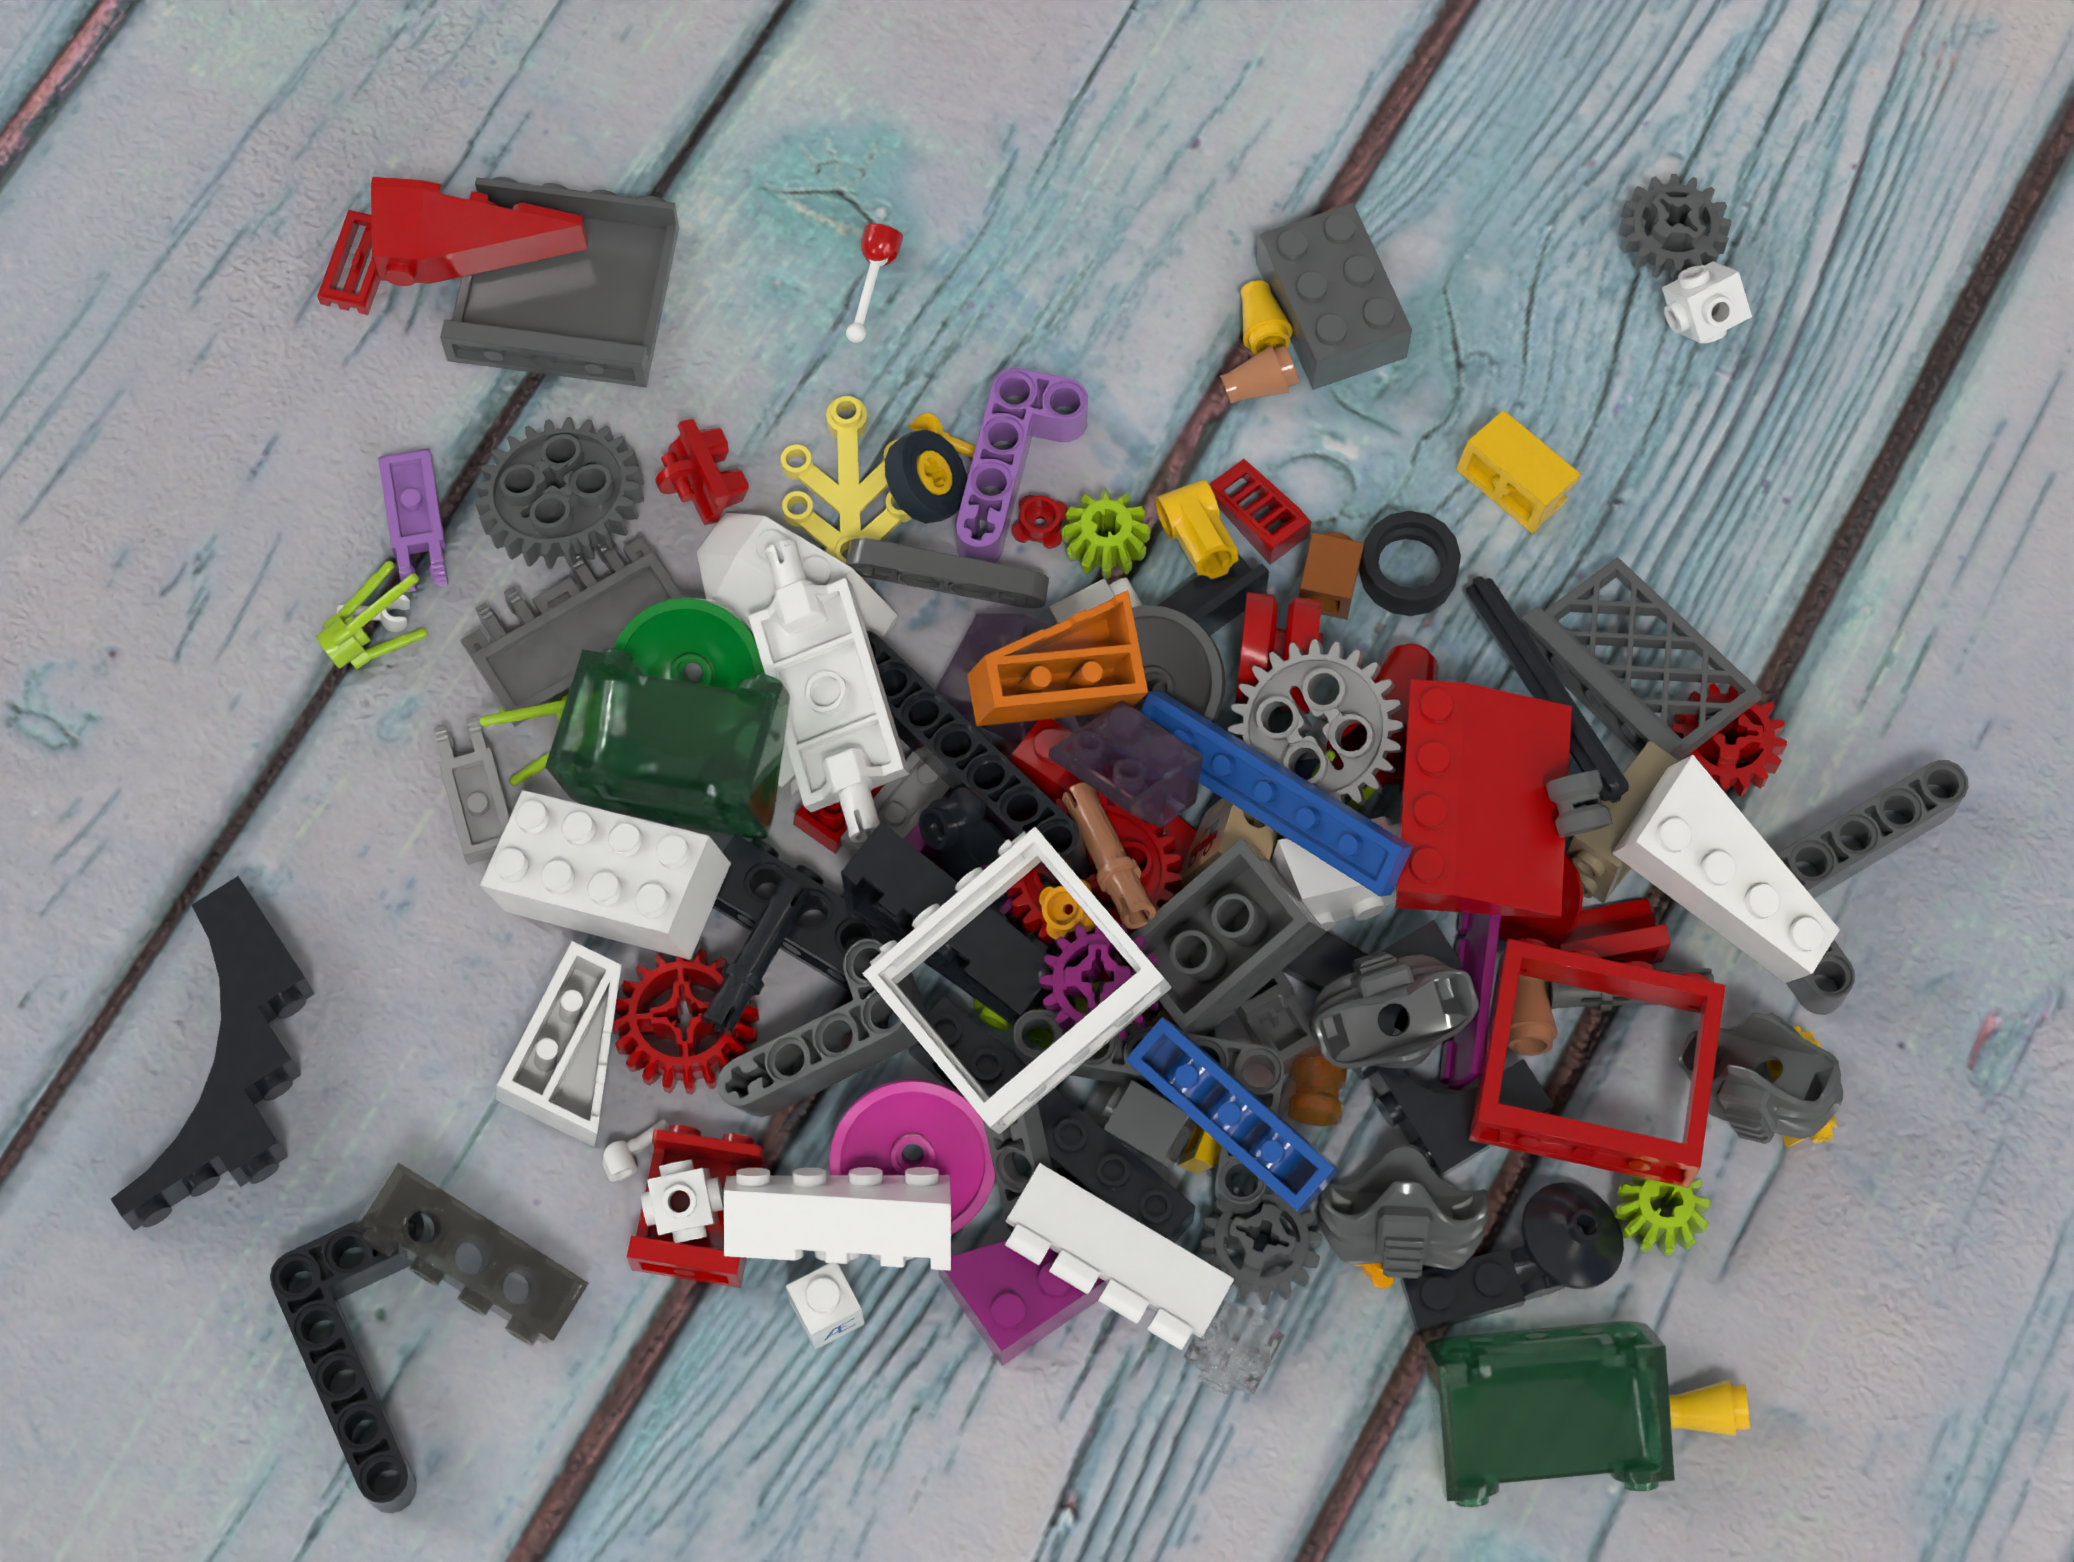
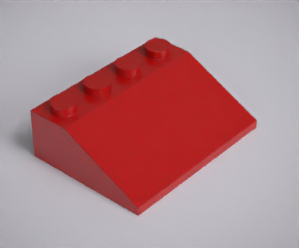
[1395,679,1572,919]

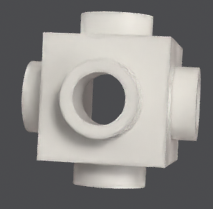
[1662,261,1752,343]
[641,1159,724,1243]

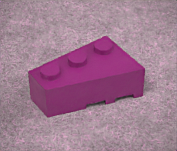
[938,1240,1107,1366]

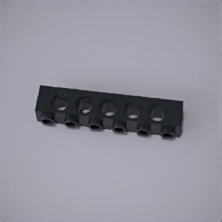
[908,995,1195,1243]

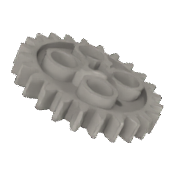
[1228,639,1406,805]

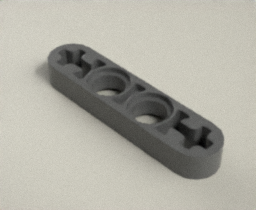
[846,538,1049,608]

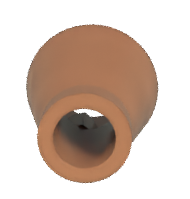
[1220,345,1300,404]
[1508,975,1558,1056]

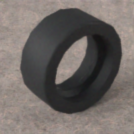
[1359,511,1461,616]

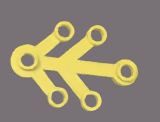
[781,396,912,579]

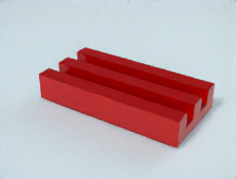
[317,210,381,315]

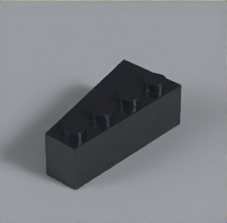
[841,821,1058,1026]

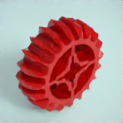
[612,949,760,1095]

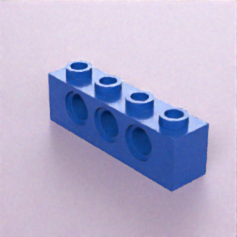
[1125,1017,1340,1213]

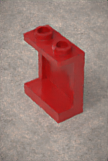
[627,1125,766,1288]

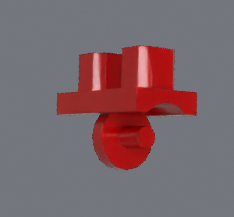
[655,419,749,526]

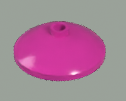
[829,1079,995,1235]

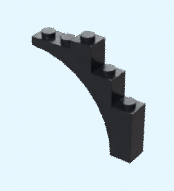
[111,876,314,1231]

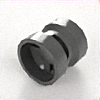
[1545,770,1613,838]

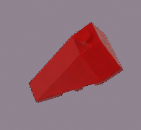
[371,177,588,286]

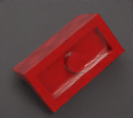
[1550,899,1671,964]

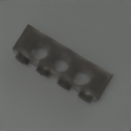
[354,1162,589,1346]

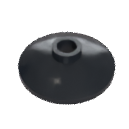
[1521,1182,1624,1289]

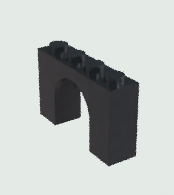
[1317,920,1554,1177]

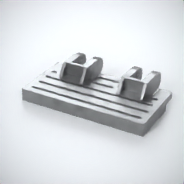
[460,536,683,727]

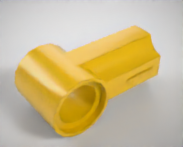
[1155,479,1239,579]

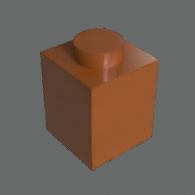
[1299,532,1364,620]

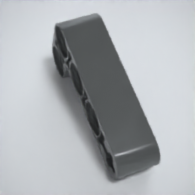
[717,939,928,1117]

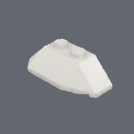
[697,512,898,640]

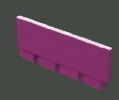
[1439,912,1501,1091]

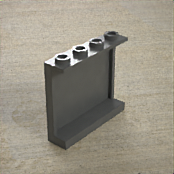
[440,177,679,388]

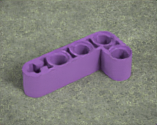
[956,368,1088,563]

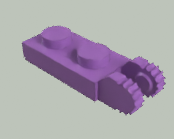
[378,448,448,593]

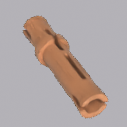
[1062,782,1156,929]

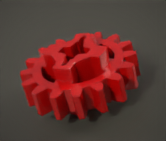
[1671,683,1787,797]

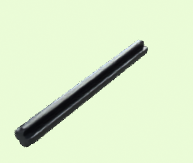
[1466,576,1629,803]

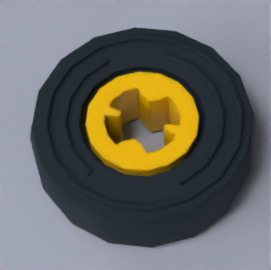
[885,430,968,524]

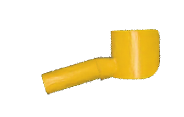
[909,413,976,458]

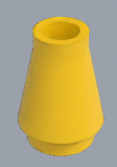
[1240,280,1293,356]
[1666,1379,1750,1436]

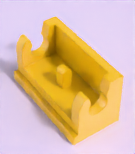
[1456,410,1581,534]

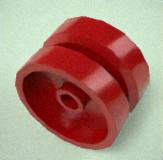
[1235,592,1323,715]

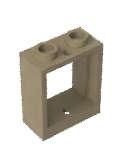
[1567,740,1679,904]

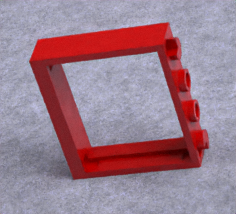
[1469,938,1726,1188]

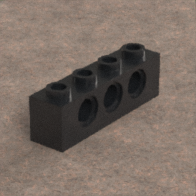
[712,834,892,992]

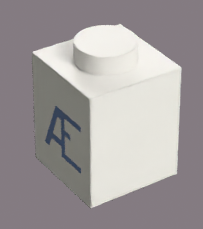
[786,1263,864,1350]

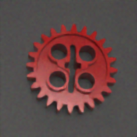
[1007,792,1182,961]

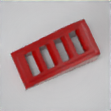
[1209,459,1312,565]

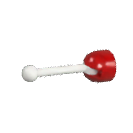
[846,223,903,343]

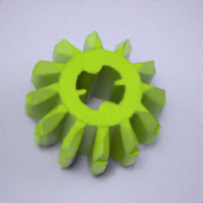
[1062,487,1150,580]
[1614,1175,1711,1257]

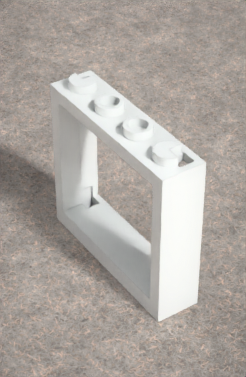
[862,827,1172,1134]

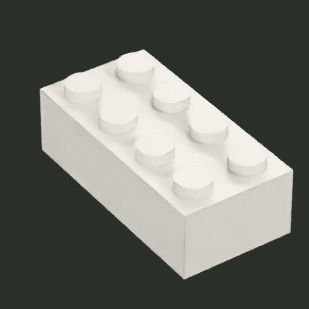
[480,790,731,960]

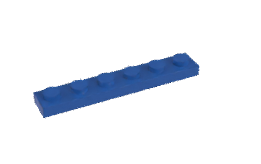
[1129,691,1413,897]

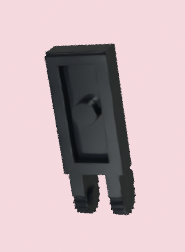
[1400,1245,1566,1334]

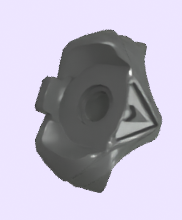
[1310,951,1479,1069]
[1678,1012,1843,1144]
[1319,1144,1488,1278]

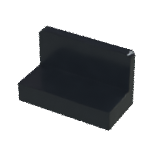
[1157,554,1269,636]

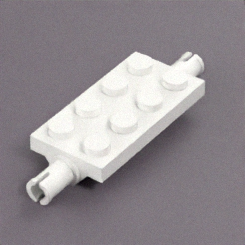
[748,540,910,843]

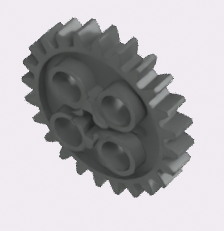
[475,417,644,569]

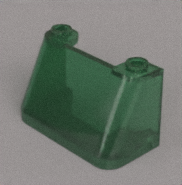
[545,648,790,839]
[1425,1321,1675,1507]

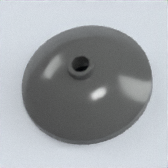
[1075,605,1225,765]

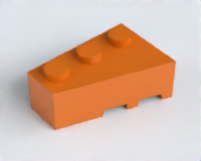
[967,590,1148,726]

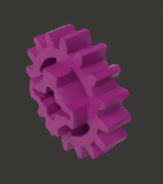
[1039,924,1160,1041]

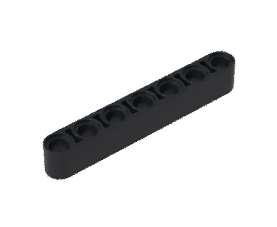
[866,630,1090,886]

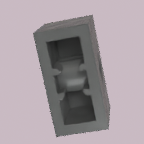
[1102,1080,1198,1171]

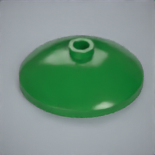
[608,597,767,756]

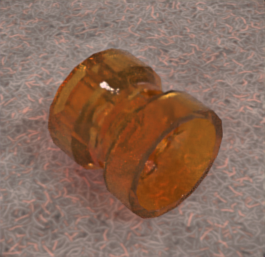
[1287,1057,1347,1126]

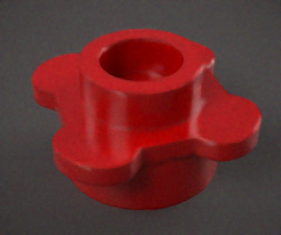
[1012,495,1068,549]

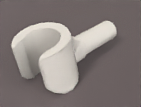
[337,595,410,633]
[602,1119,669,1183]

